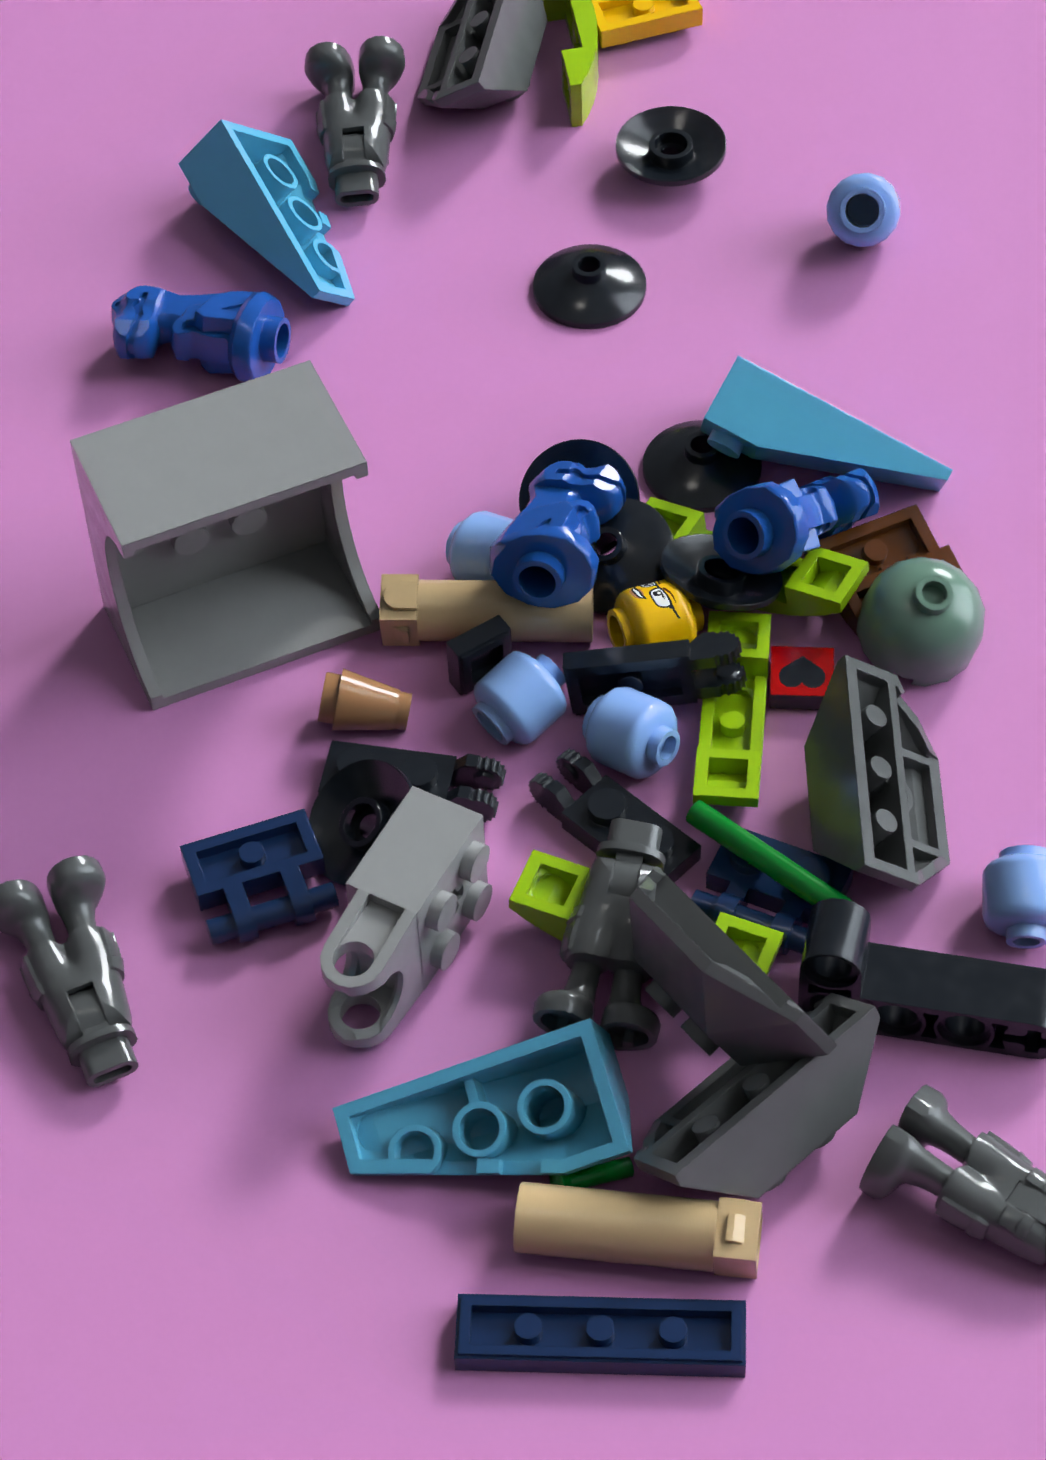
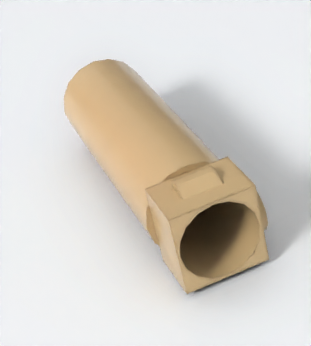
[379,574,593,646]
[513,1182,763,1279]

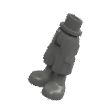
[304,36,405,207]
[532,818,666,1051]
[0,855,138,1087]
[859,1085,1046,1265]

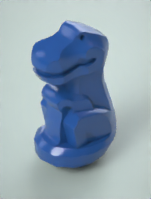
[111,285,291,382]
[490,461,626,608]
[713,468,880,575]

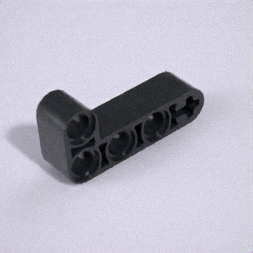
[798,898,1046,1059]

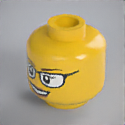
[607,579,704,647]

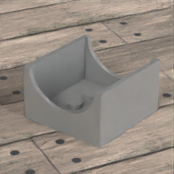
[70,360,380,710]

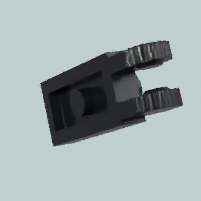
[562,631,747,715]
[318,740,506,823]
[528,748,701,882]

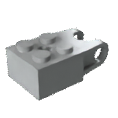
[320,786,492,1048]

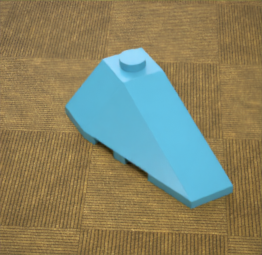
[178,119,355,306]
[700,355,953,492]
[332,1018,633,1176]

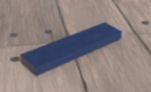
[454,1294,746,1378]

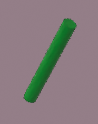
[686,800,856,906]

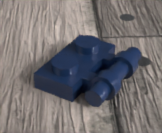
[180,809,339,945]
[691,829,853,955]

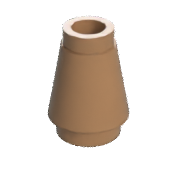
[318,668,413,731]

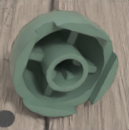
[856,557,985,687]

